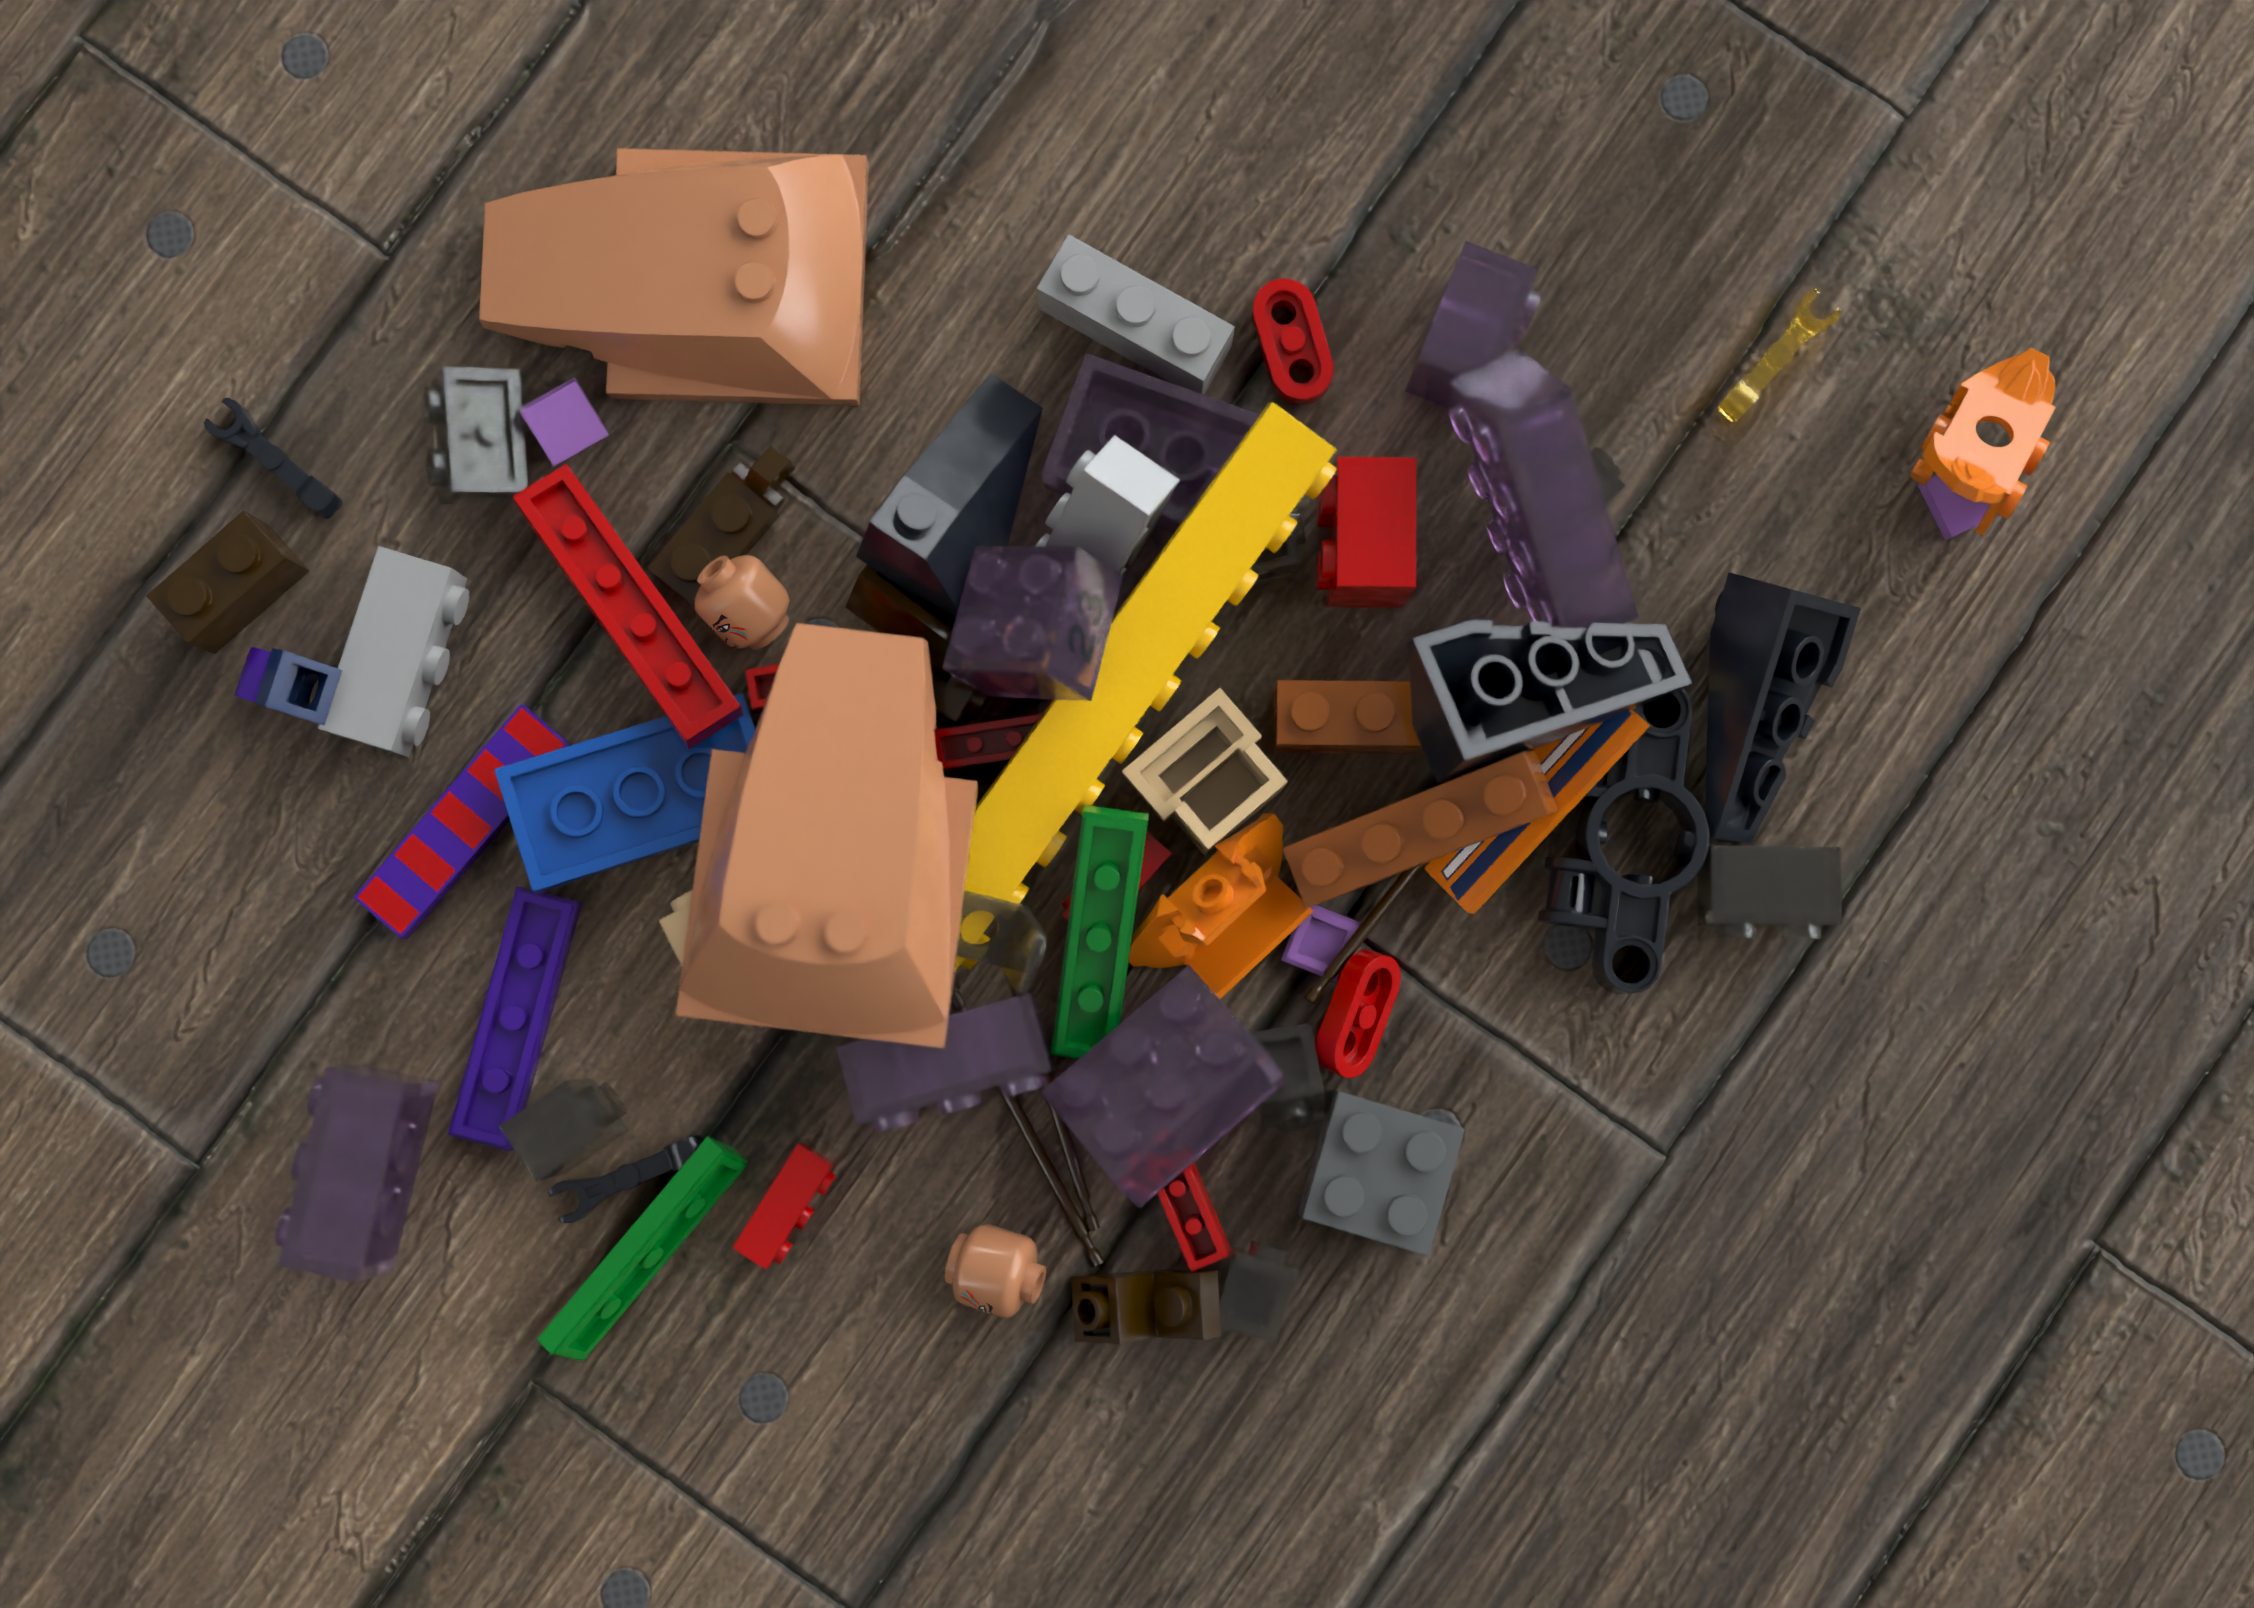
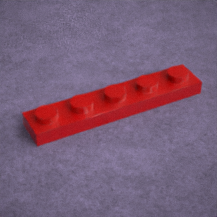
[512,464,743,749]

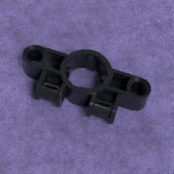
[1538,689,1709,994]

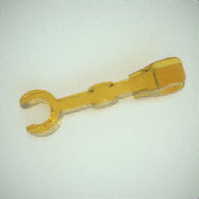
[1718,288,1842,422]

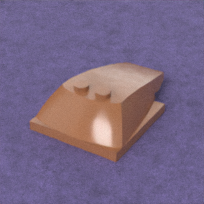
[479,148,869,406]
[676,623,978,1048]

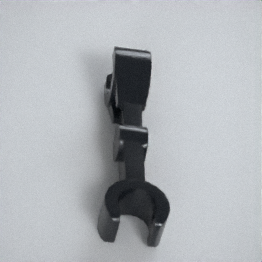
[204,398,343,519]
[548,1135,704,1223]

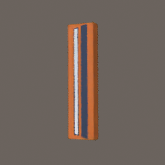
[1424,710,1650,914]

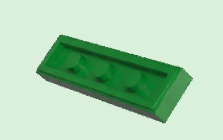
[1051,805,1149,1064]
[537,1136,748,1361]

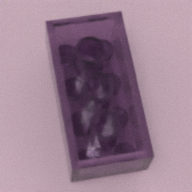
[1449,350,1639,627]

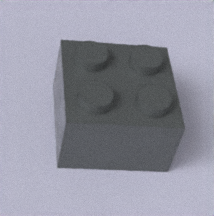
[1297,1090,1465,1256]

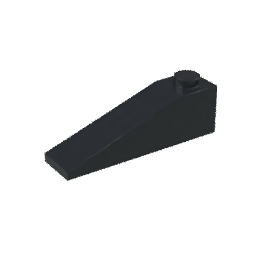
[856,373,1043,629]
[1705,572,1861,843]
[1408,620,1692,784]

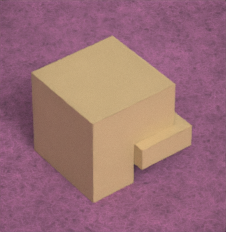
[1122,688,1288,856]

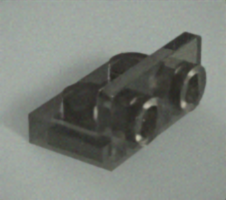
[422,366,528,504]

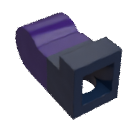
[234,647,342,725]

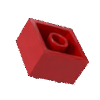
[1316,456,1416,608]

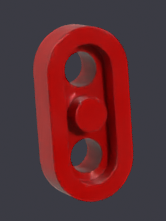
[1252,278,1334,405]
[1315,949,1401,1078]

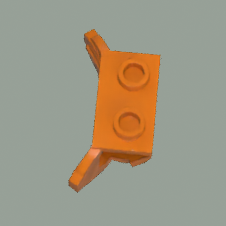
[1910,348,2056,536]
[1128,813,1314,999]

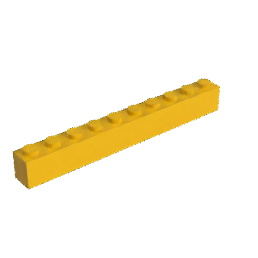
[955,402,1337,971]

